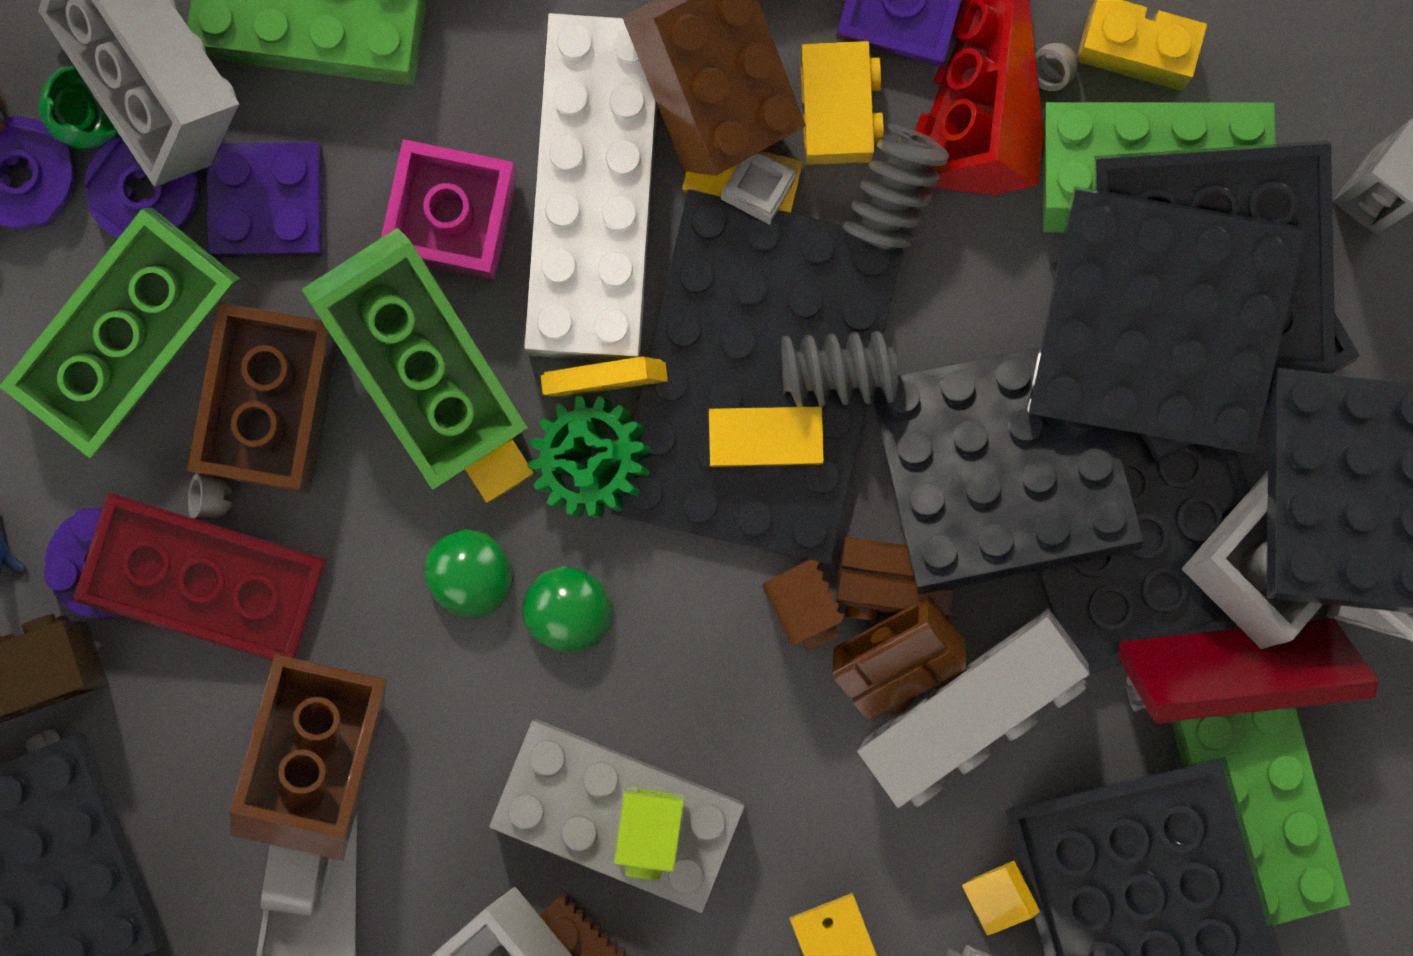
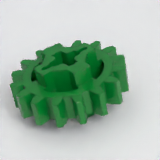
[528,395,651,519]

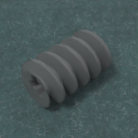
[843,124,949,250]
[781,331,899,407]

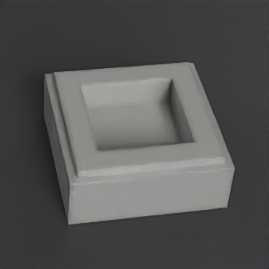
[721,152,797,224]

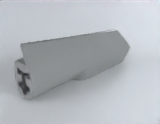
[256,811,357,956]

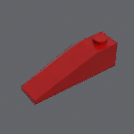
[915,0,1043,196]

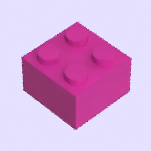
[381,139,518,282]

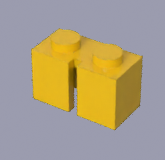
[1077,0,1207,91]
[800,41,884,165]

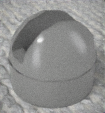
[1035,43,1078,91]
[188,474,232,520]

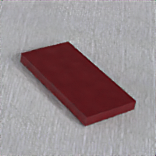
[73,492,326,661]
[1118,618,1379,723]

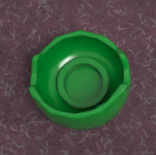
[39,66,118,149]
[423,528,514,619]
[521,566,614,654]

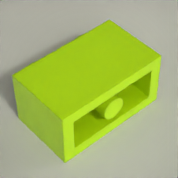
[614,786,684,881]

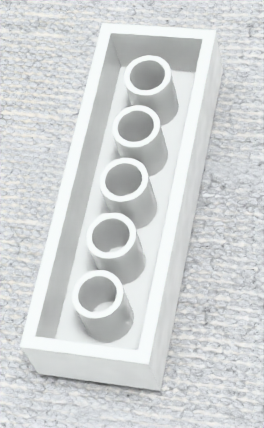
[524,13,657,362]

